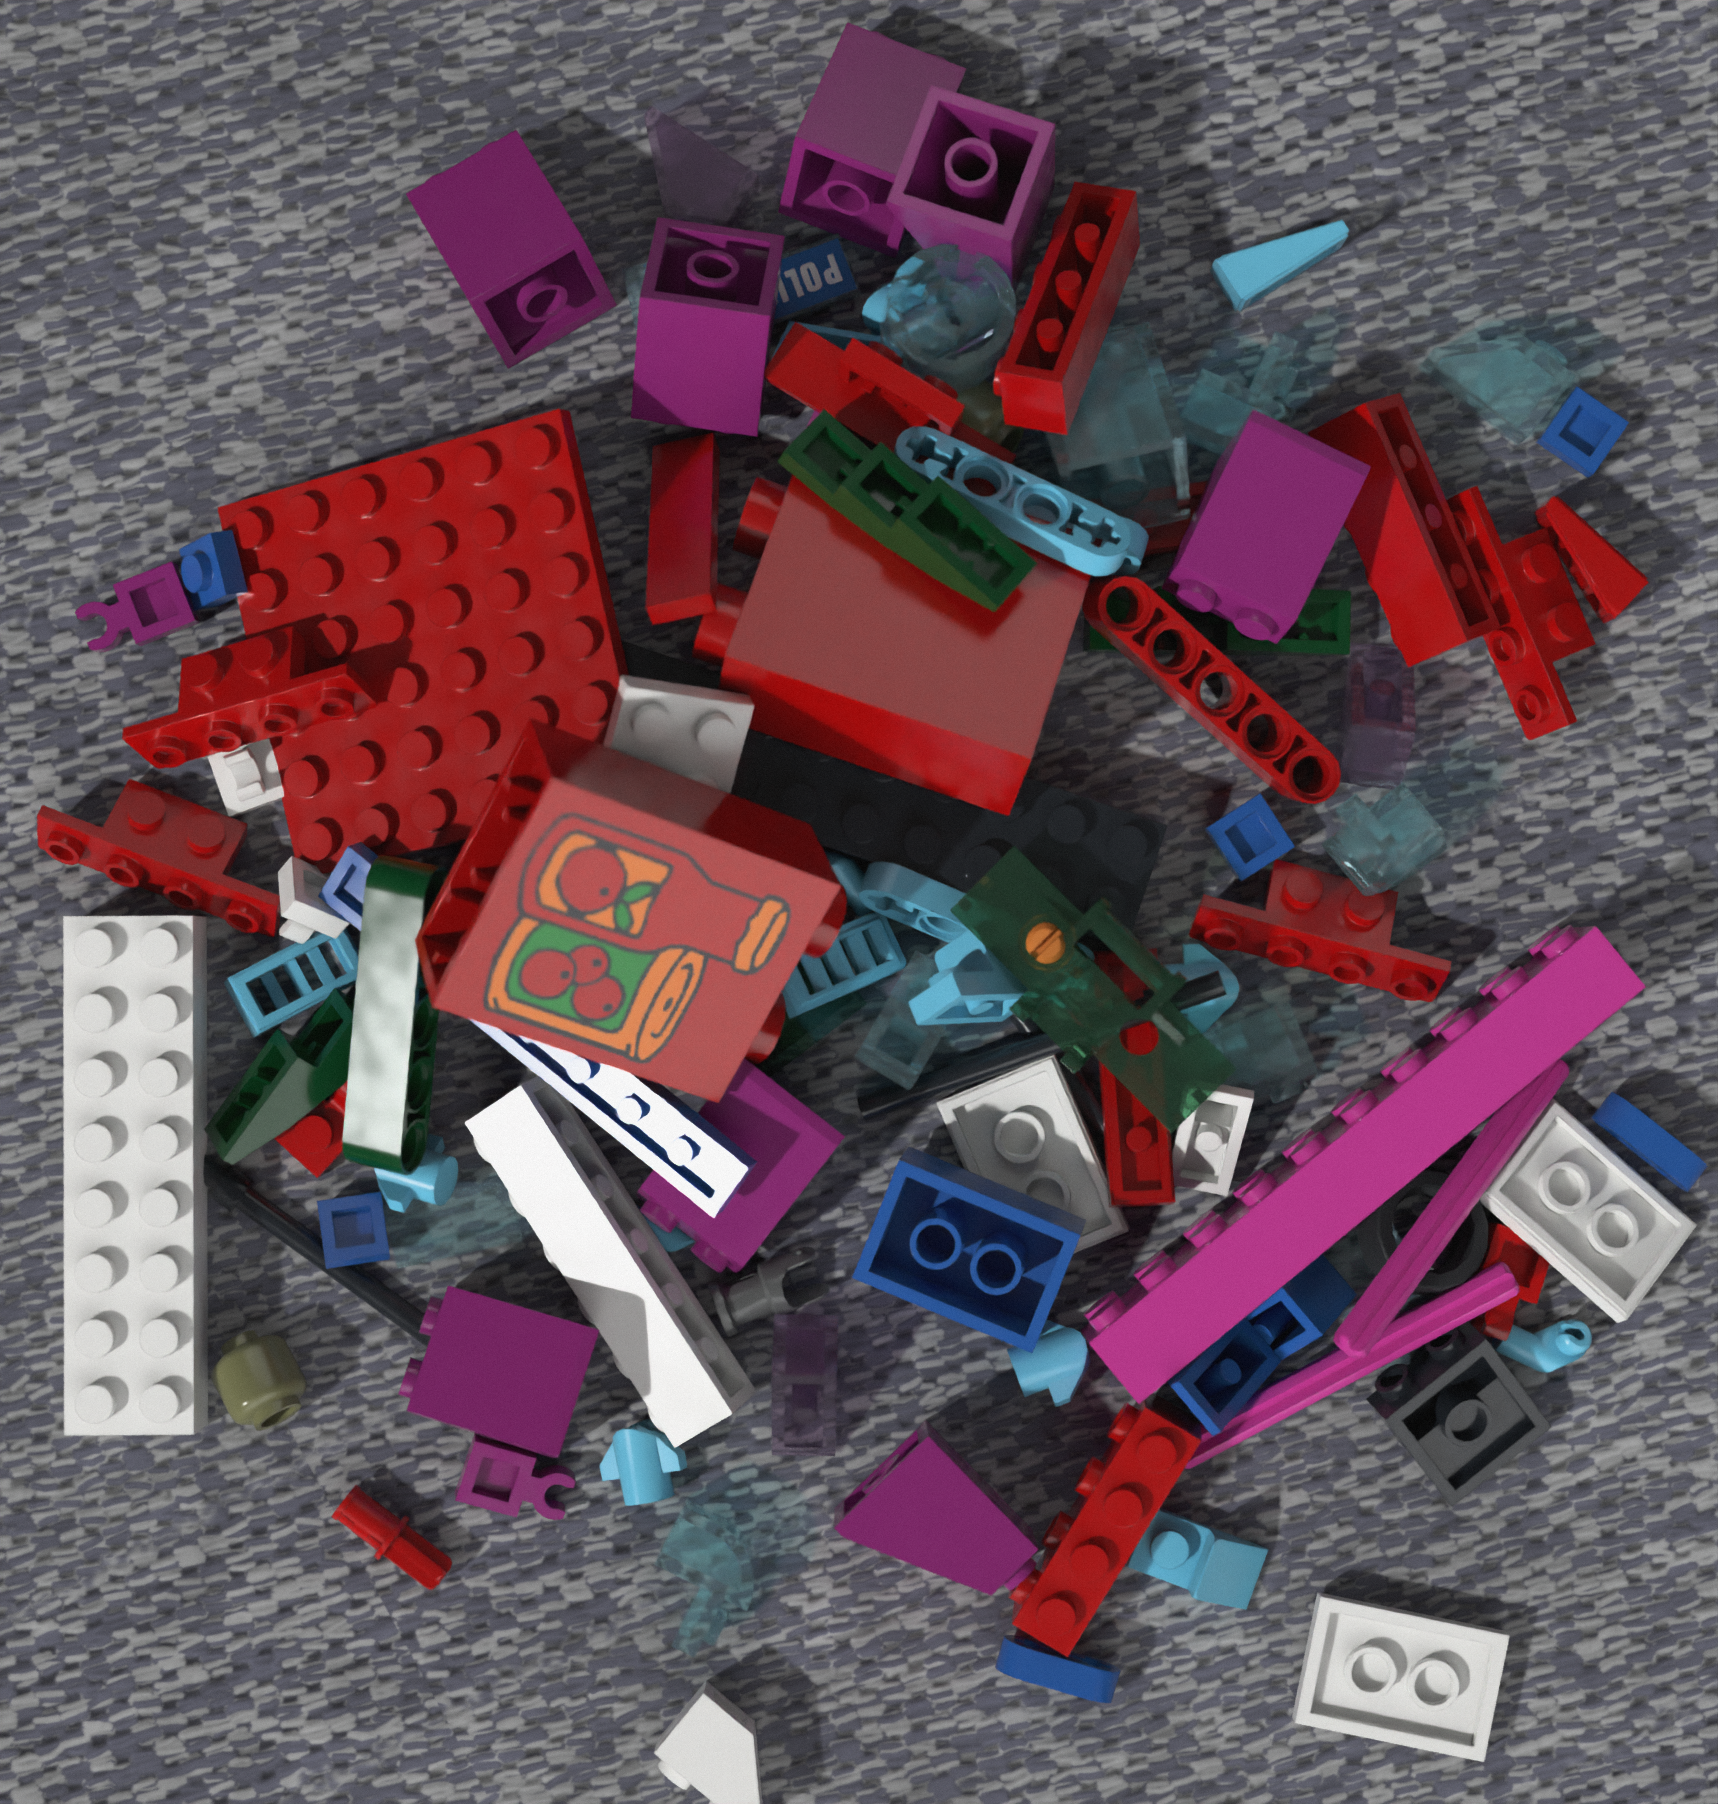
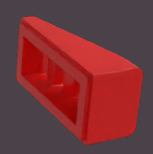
[1534,496,1649,623]

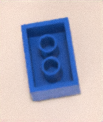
[852,1146,1087,1354]

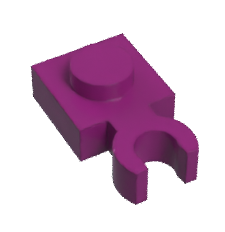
[75,561,200,652]
[455,1433,576,1520]

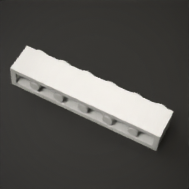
[465,1076,757,1448]

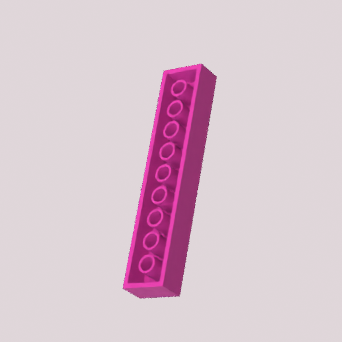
[1080,925,1646,1404]

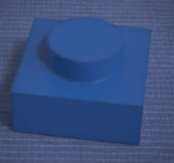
[1536,386,1629,478]
[179,530,248,611]
[1205,793,1295,882]
[317,1192,390,1269]

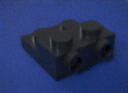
[1366,1321,1552,1507]

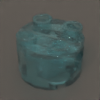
[880,244,1016,392]

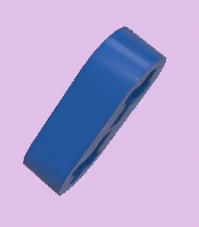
[1591,1092,1708,1192]
[995,1635,1121,1703]

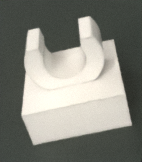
[207,738,284,817]
[278,856,350,944]

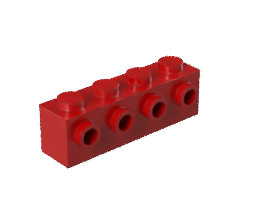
[993,181,1140,435]
[1308,393,1501,667]
[1008,1393,1202,1657]

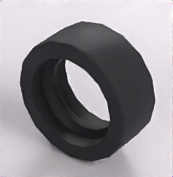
[1358,1169,1488,1296]

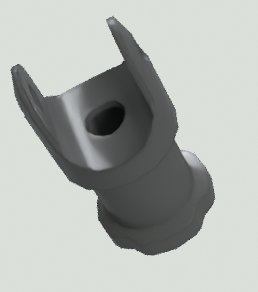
[707,1247,830,1337]

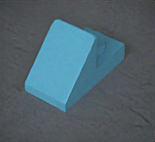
[908,927,1045,1025]
[1126,1508,1268,1610]

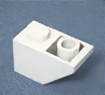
[654,1681,763,1804]

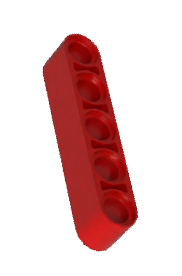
[1082,575,1341,804]

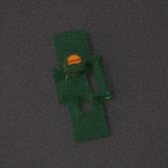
[950,846,1237,1133]

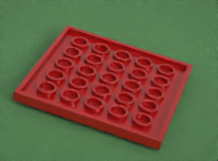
[217,408,629,874]

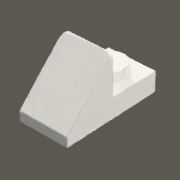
[1172,1078,1254,1196]

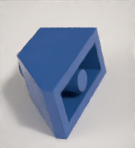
[1245,1254,1357,1360]
[1167,1318,1281,1436]

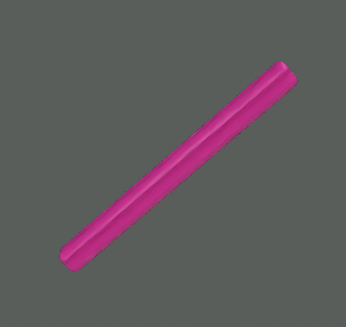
[1333,1058,1569,1359]
[1185,1262,1520,1469]

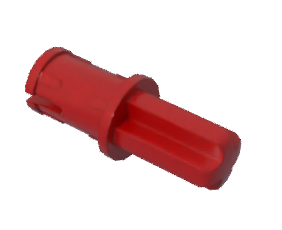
[331,1484,453,1590]

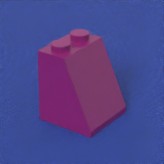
[778,22,966,258]
[886,85,1055,301]
[406,130,617,369]
[631,217,785,437]
[1161,409,1371,644]
[635,1058,845,1273]
[398,1286,599,1458]
[834,1420,1039,1596]

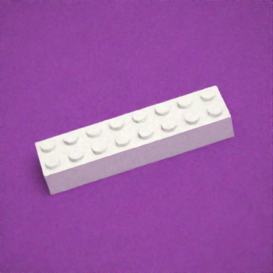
[63,915,208,1436]

